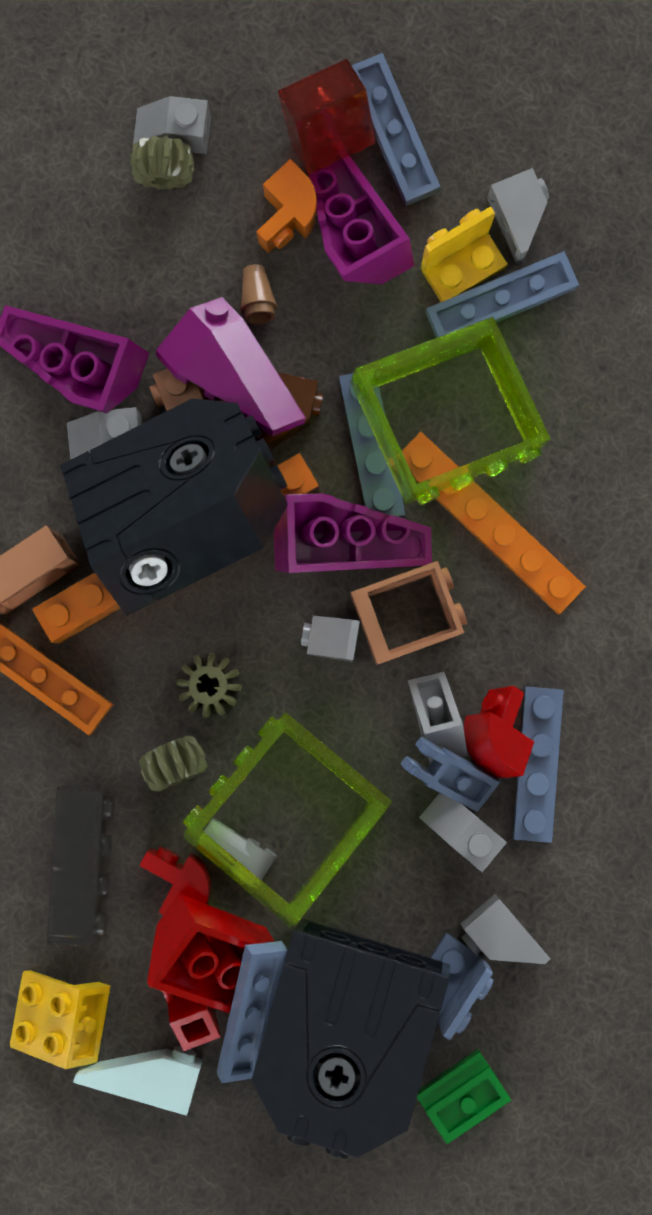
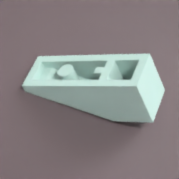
[73,1046,203,1116]

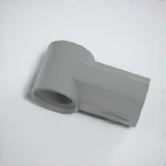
[195,818,277,889]

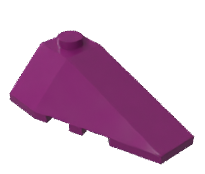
[305,138,415,284]
[156,297,305,436]
[0,305,150,414]
[274,493,432,573]

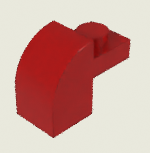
[464,686,534,778]
[139,846,212,915]
[162,991,220,1051]

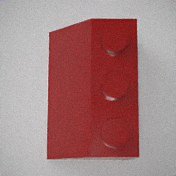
[147,894,275,1013]

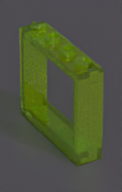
[350,317,551,505]
[182,712,393,927]

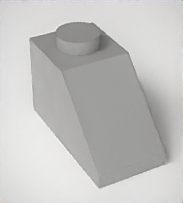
[133,96,211,154]
[487,168,549,264]
[67,407,143,460]
[301,616,360,662]
[408,672,468,764]
[419,793,507,872]
[460,894,550,964]

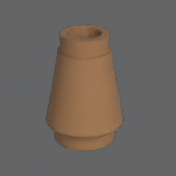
[240,264,277,324]

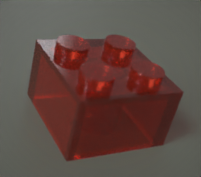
[278,59,376,174]

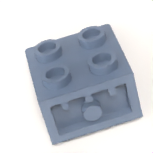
[430,932,493,1040]

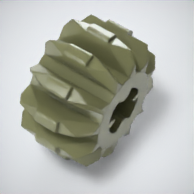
[130,135,194,191]
[176,653,242,718]
[139,736,207,792]

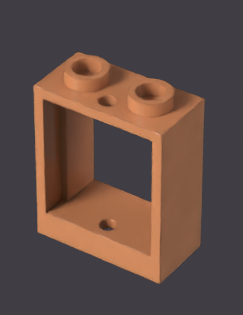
[0,525,81,615]
[350,561,467,665]

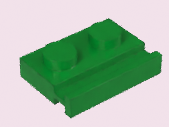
[417,1049,511,1144]

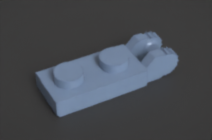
[401,737,500,812]

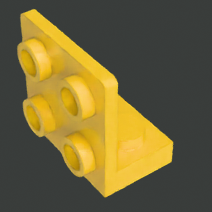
[420,207,508,302]
[10,970,111,1069]

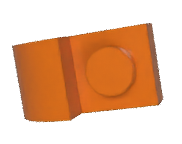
[256,159,317,253]

